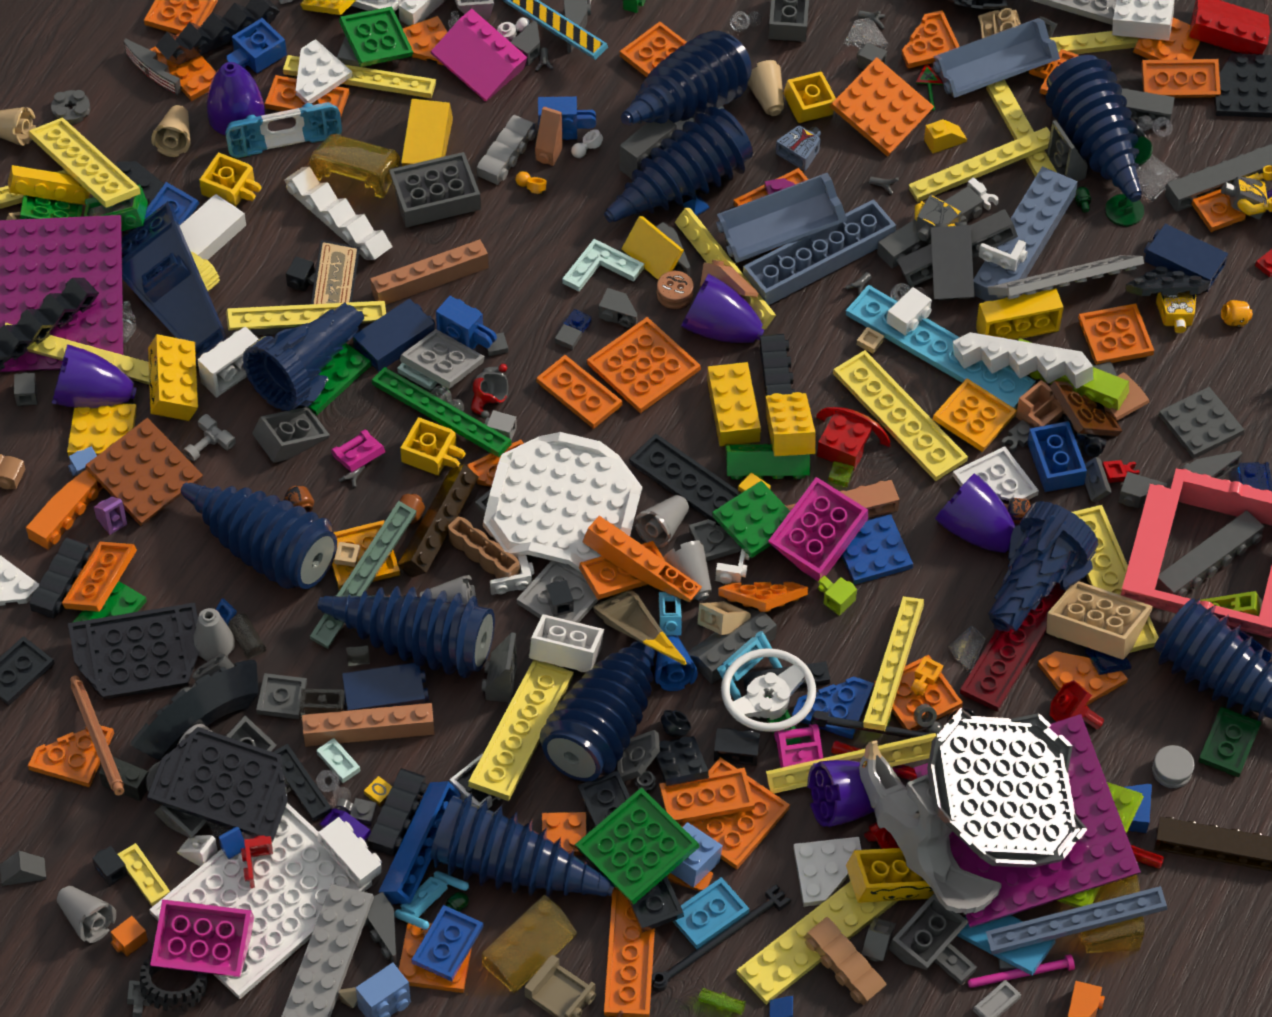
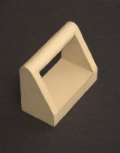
[698,601,751,635]

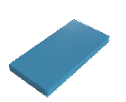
[957,915,1055,975]

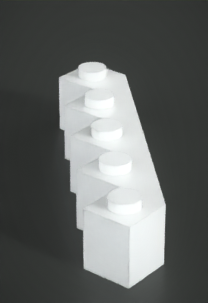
[284,167,392,260]
[952,332,1094,389]

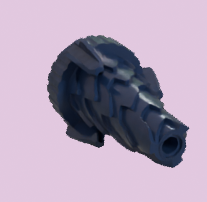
[242,302,365,411]
[988,501,1098,632]

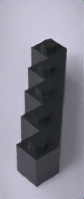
[156,0,280,65]
[0,277,99,370]

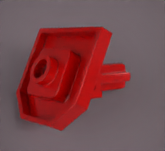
[1049,680,1104,729]

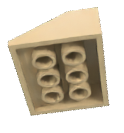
[1046,581,1152,660]

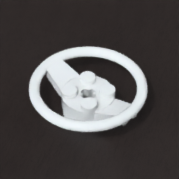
[721,649,816,732]

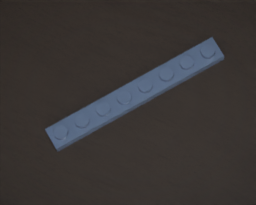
[986,886,1168,955]

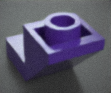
[320,808,371,842]

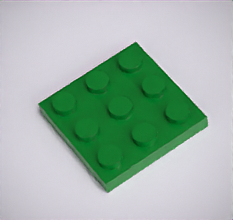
[339,6,413,67]
[19,195,82,219]
[712,481,790,558]

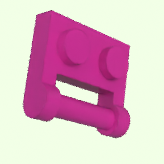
[331,429,385,472]
[774,724,823,768]

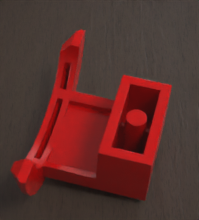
[816,407,891,471]

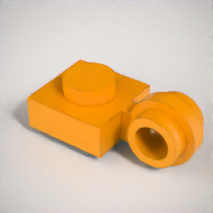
[911,656,944,696]

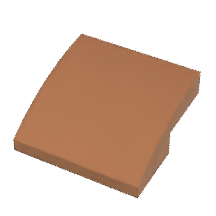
[1104,372,1150,421]

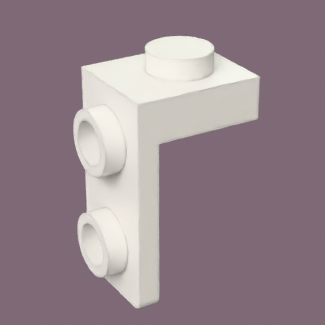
[979,240,1028,271]
[715,549,750,584]
[490,555,534,595]

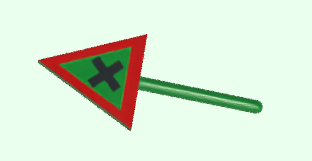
[916,64,943,111]

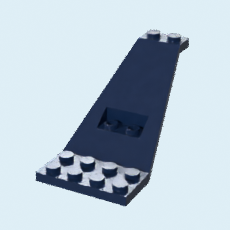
[121,201,227,367]

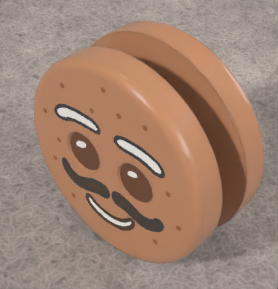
[657,271,694,309]

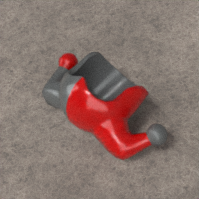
[471,364,509,419]

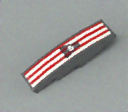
[124,39,182,96]

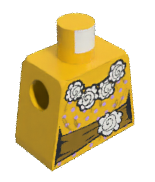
[1156,291,1196,333]

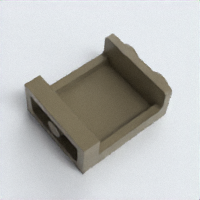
[525,954,596,1017]

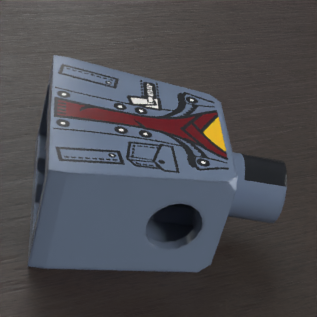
[776,126,821,171]

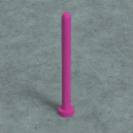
[967,954,1075,988]

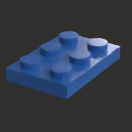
[145,182,199,226]
[412,905,483,981]

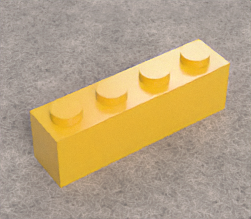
[8,165,90,205]

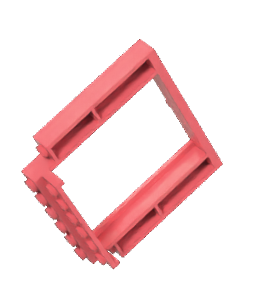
[1121,468,1272,638]

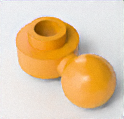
[515,171,547,194]

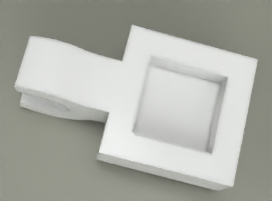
[967,178,999,210]

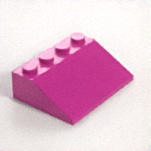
[430,9,527,102]
[768,477,868,582]
[150,899,254,977]

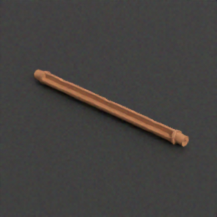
[70,676,124,795]

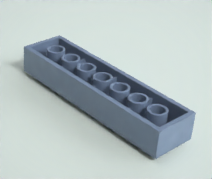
[973,166,1078,301]
[743,199,896,305]

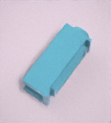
[659,592,682,636]

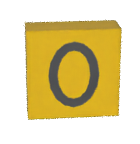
[364,776,392,806]

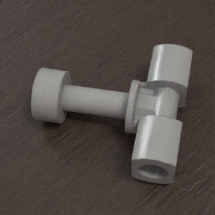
[183,414,236,462]

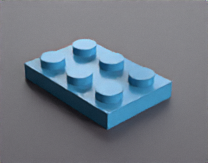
[672,877,749,949]

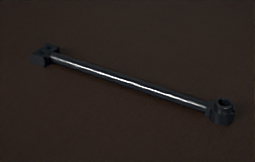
[810,711,937,738]
[651,884,791,992]

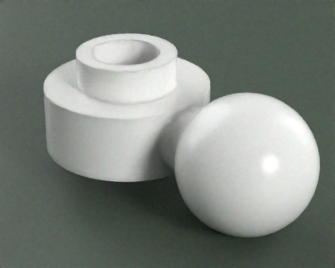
[497,18,531,41]
[571,129,603,158]

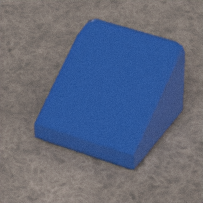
[219,827,245,859]
[770,996,793,1017]

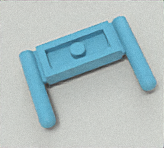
[717,631,782,701]
[394,871,469,930]

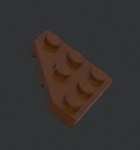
[1049,381,1122,436]

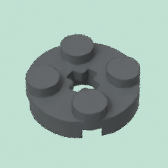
[51,90,91,125]

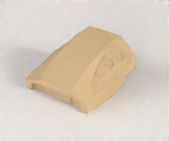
[978,8,1021,38]

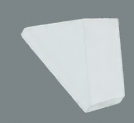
[177,835,218,867]

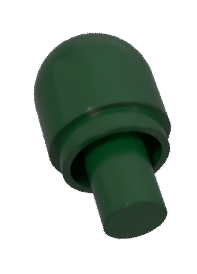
[1075,187,1091,213]
[446,892,469,912]

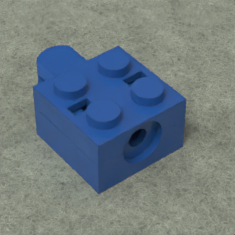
[227,18,287,73]
[538,96,596,140]
[436,296,497,350]

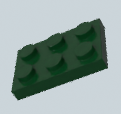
[1198,707,1261,777]

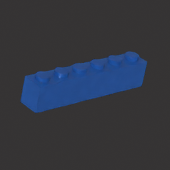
[379,781,461,904]

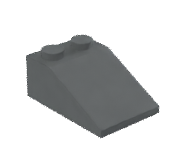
[1047,120,1088,181]
[252,407,330,463]
[482,632,517,703]

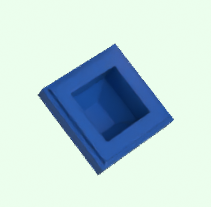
[683,195,709,216]
[216,598,237,627]

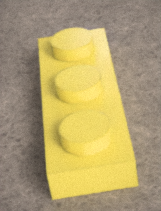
[118,843,170,907]

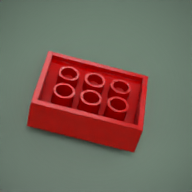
[1188,0,1270,54]

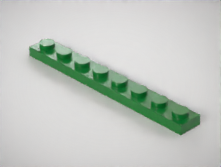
[372,367,512,457]

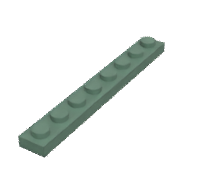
[310,501,417,649]

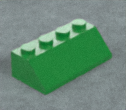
[725,444,810,479]

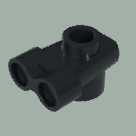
[1075,432,1107,457]

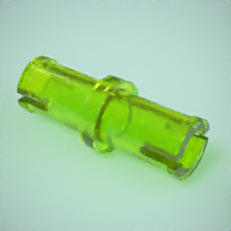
[698,988,746,1015]

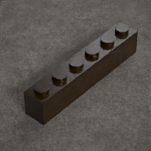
[398,464,479,578]
[1154,817,1272,871]

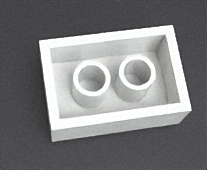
[1112,0,1174,40]
[198,327,258,398]
[529,614,604,672]

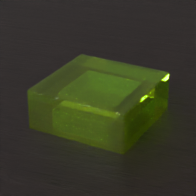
[828,461,854,487]

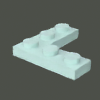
[562,239,644,291]

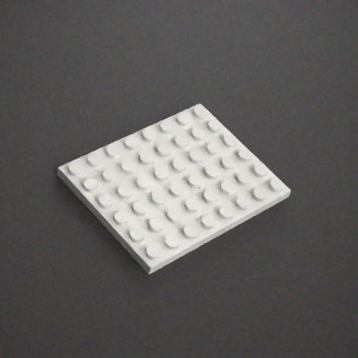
[149,803,372,1000]

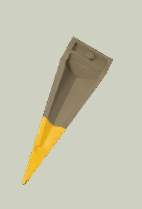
[593,590,686,665]

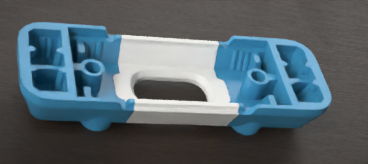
[226,102,342,158]

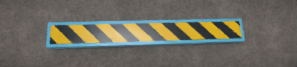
[502,0,608,60]

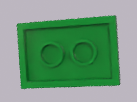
[73,581,147,622]

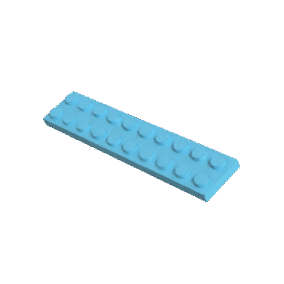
[846,285,1036,409]

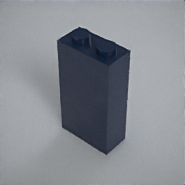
[1144,223,1228,292]
[353,298,435,372]
[342,663,429,711]

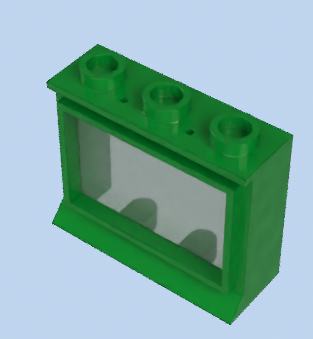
[84,184,148,231]

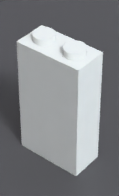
[180,194,246,260]

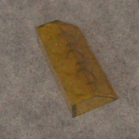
[482,895,577,993]

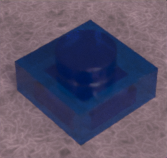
[564,308,592,333]

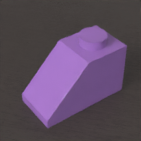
[94,497,127,535]

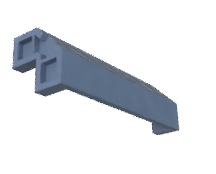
[933,18,1060,98]
[716,173,847,263]

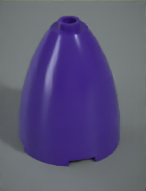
[207,62,265,136]
[681,273,764,343]
[52,344,137,408]
[935,473,1015,553]
[807,760,874,827]

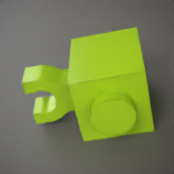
[818,576,857,616]

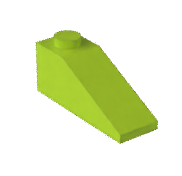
[1200,591,1262,617]

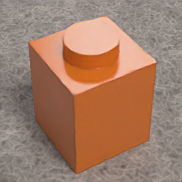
[111,916,148,957]

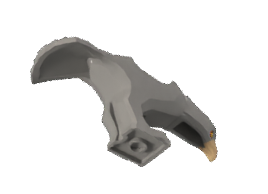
[859,740,1001,914]

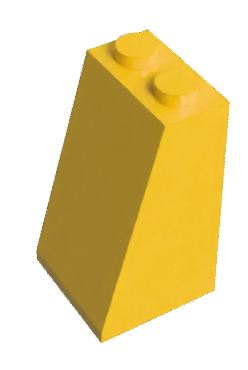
[401,99,453,166]

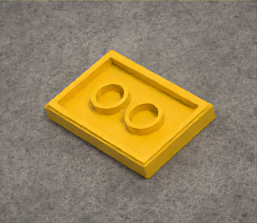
[621,216,684,280]

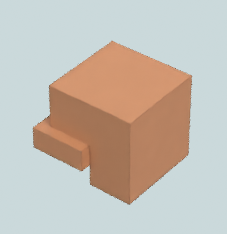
[1016,380,1064,428]

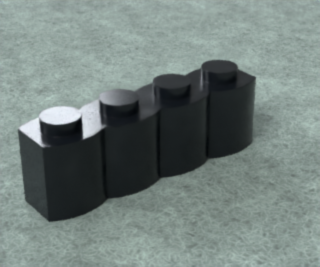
[759,334,795,396]
[29,537,92,619]
[368,768,428,856]

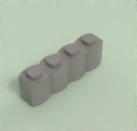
[477,115,536,185]

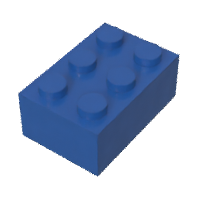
[1027,421,1087,492]

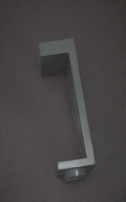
[931,222,975,300]

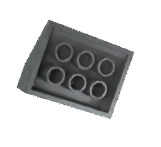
[389,152,481,227]

